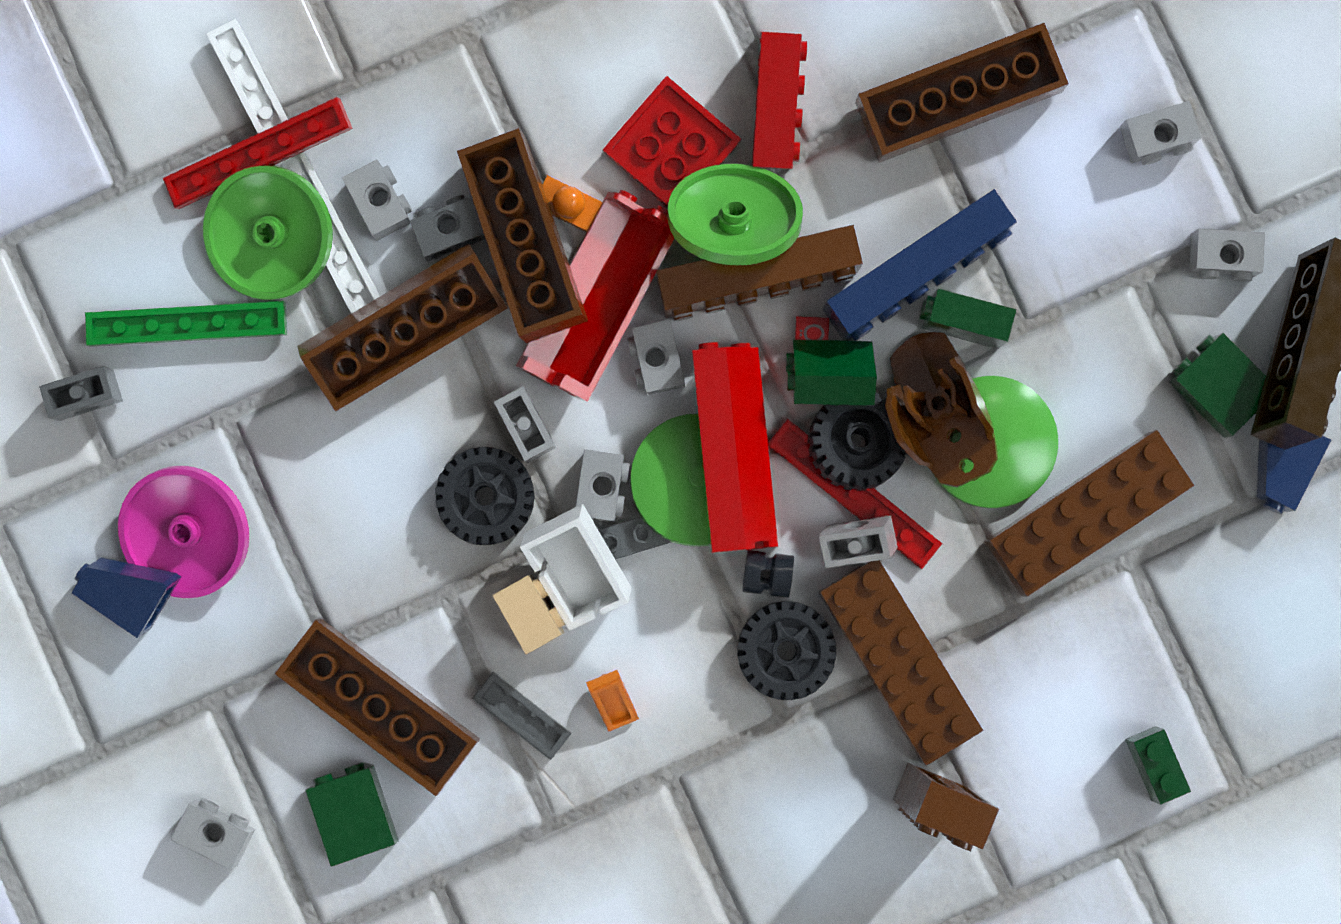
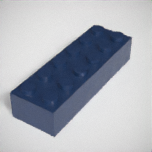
[822,189,1017,341]

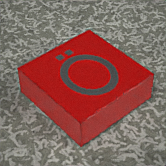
[795,316,829,340]

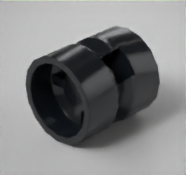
[742,550,794,598]

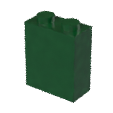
[919,288,1017,349]
[1169,333,1266,438]
[786,340,877,405]
[306,762,399,867]

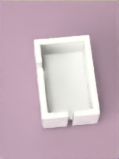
[520,504,631,631]

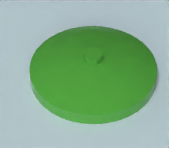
[668,164,803,265]
[203,166,333,300]
[932,376,1058,508]
[630,414,711,547]

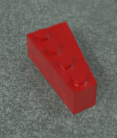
[752,32,807,169]

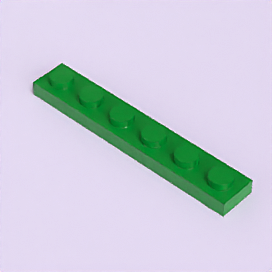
[85,301,287,347]

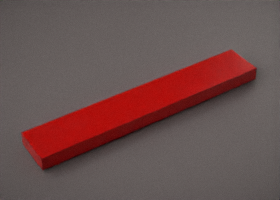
[163,97,353,209]
[768,419,943,569]

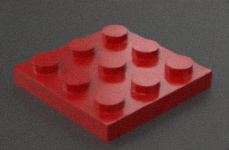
[602,76,742,207]

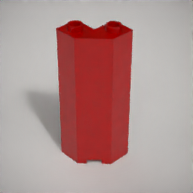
[516,190,674,402]
[692,342,778,553]

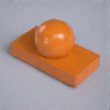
[543,175,602,232]
[586,670,639,732]

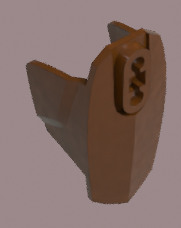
[885,332,998,488]

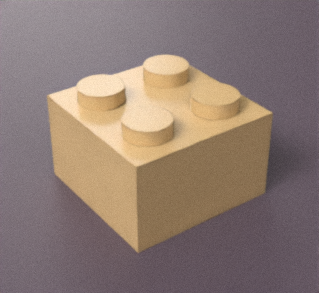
[492,575,566,655]

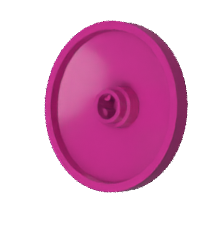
[118,466,250,598]

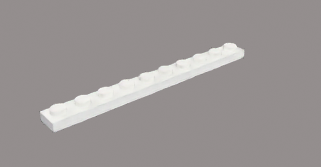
[206,19,380,313]

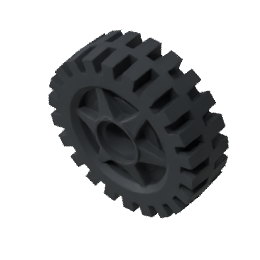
[808,393,906,491]
[435,447,535,545]
[737,601,837,700]

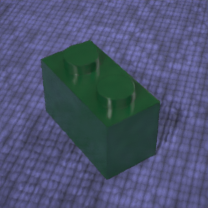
[1125,726,1191,805]

